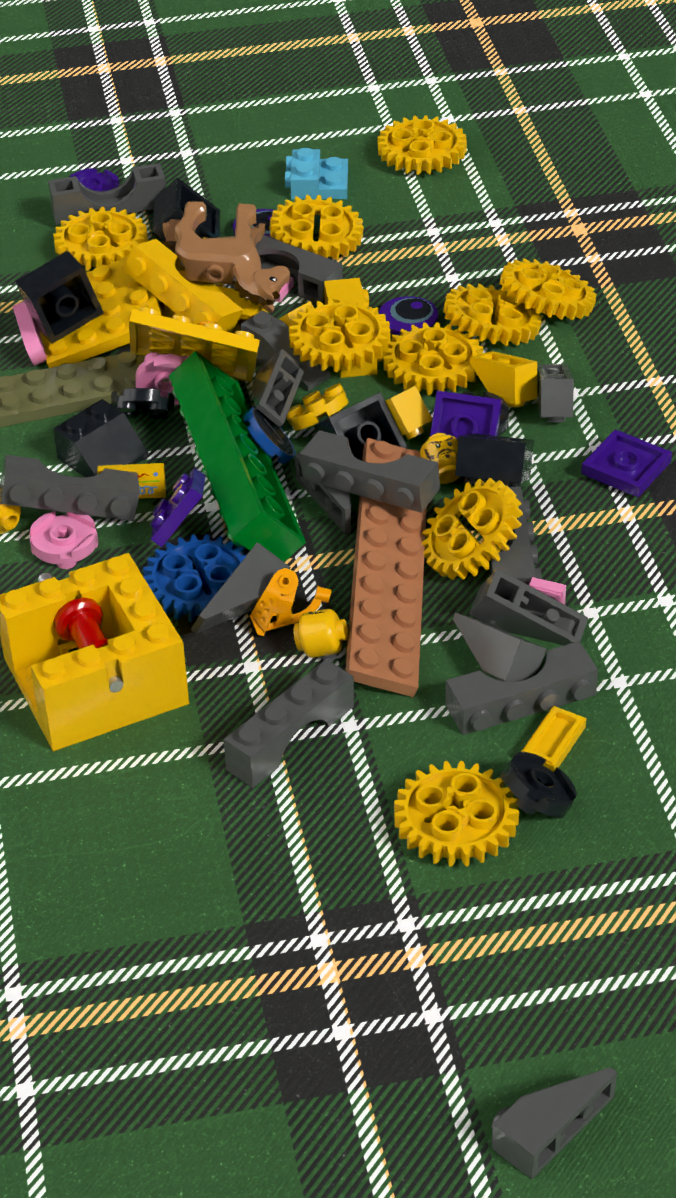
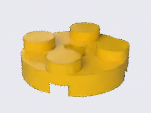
[286,383,349,431]

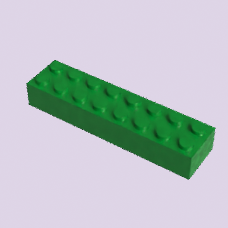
[169,351,306,562]

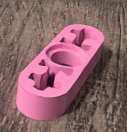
[13,301,48,366]

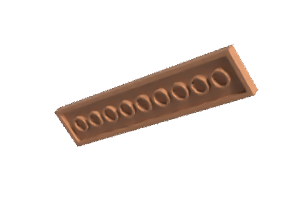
[345,438,427,697]

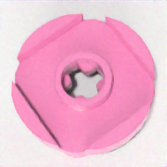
[136,352,189,406]
[30,511,98,569]

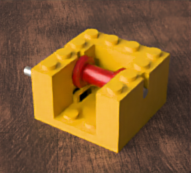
[0,553,189,751]

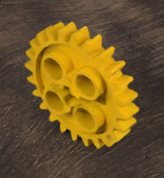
[378,115,467,175]
[269,195,364,260]
[53,207,148,271]
[499,258,597,320]
[443,283,542,346]
[289,298,390,372]
[383,322,483,395]
[422,478,523,580]
[394,761,519,867]

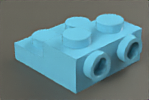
[285,148,348,199]

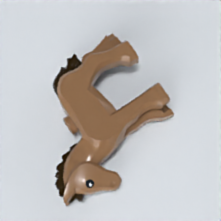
[161,202,290,313]

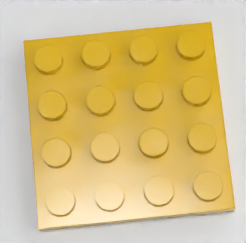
[40,255,162,368]
[129,307,260,383]

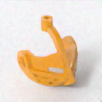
[250,568,332,636]

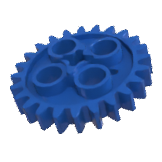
[143,534,247,622]

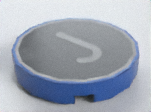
[243,407,295,464]

